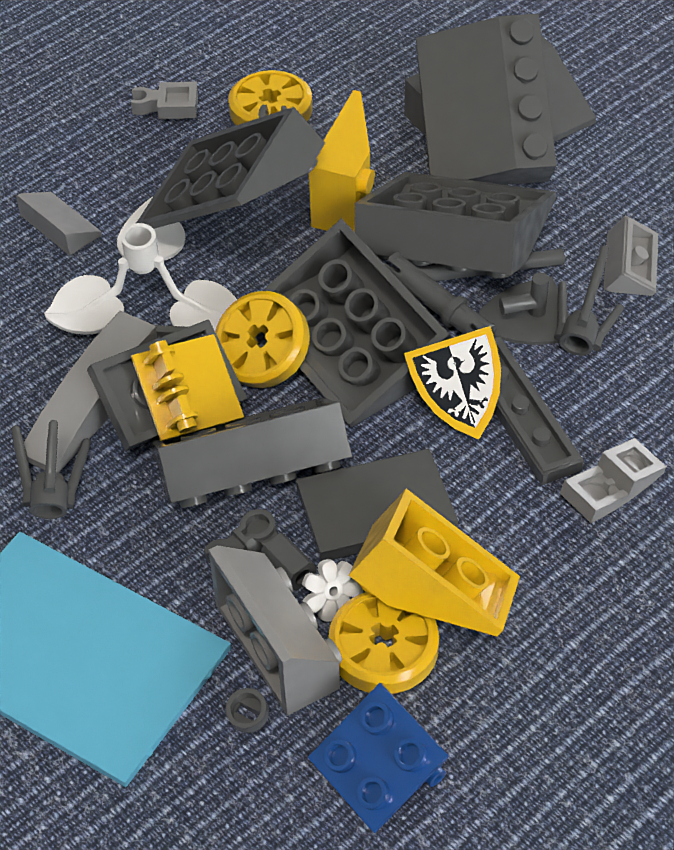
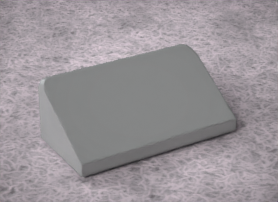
[16,192,102,255]
[604,215,658,296]

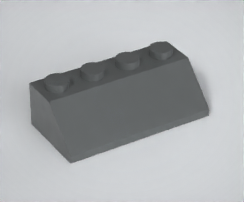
[150,397,352,507]

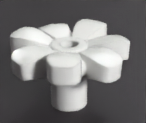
[302,559,363,622]

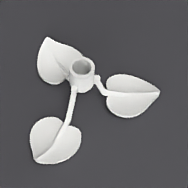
[44,197,237,335]

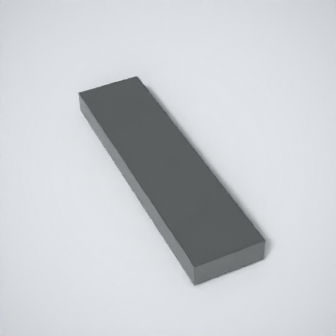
[494,336,584,485]

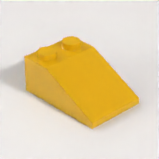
[309,90,375,232]
[348,488,520,637]

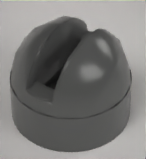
[225,688,269,733]

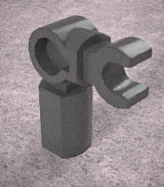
[204,509,316,591]

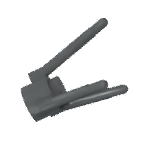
[554,245,624,356]
[11,420,91,519]

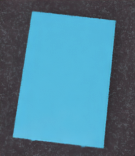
[0,532,231,787]

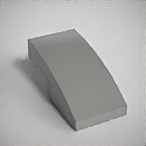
[560,438,667,523]

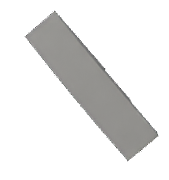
[24,311,157,473]

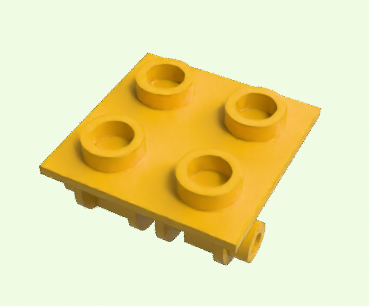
[131,334,244,441]

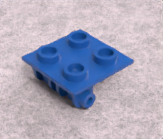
[308,683,450,833]

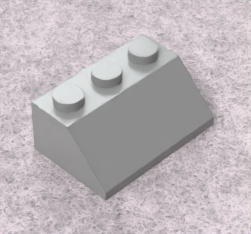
[208,545,343,716]

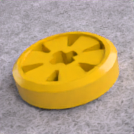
[228,70,312,126]
[215,291,310,388]
[329,592,439,694]

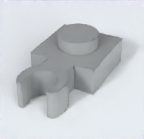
[131,82,198,119]

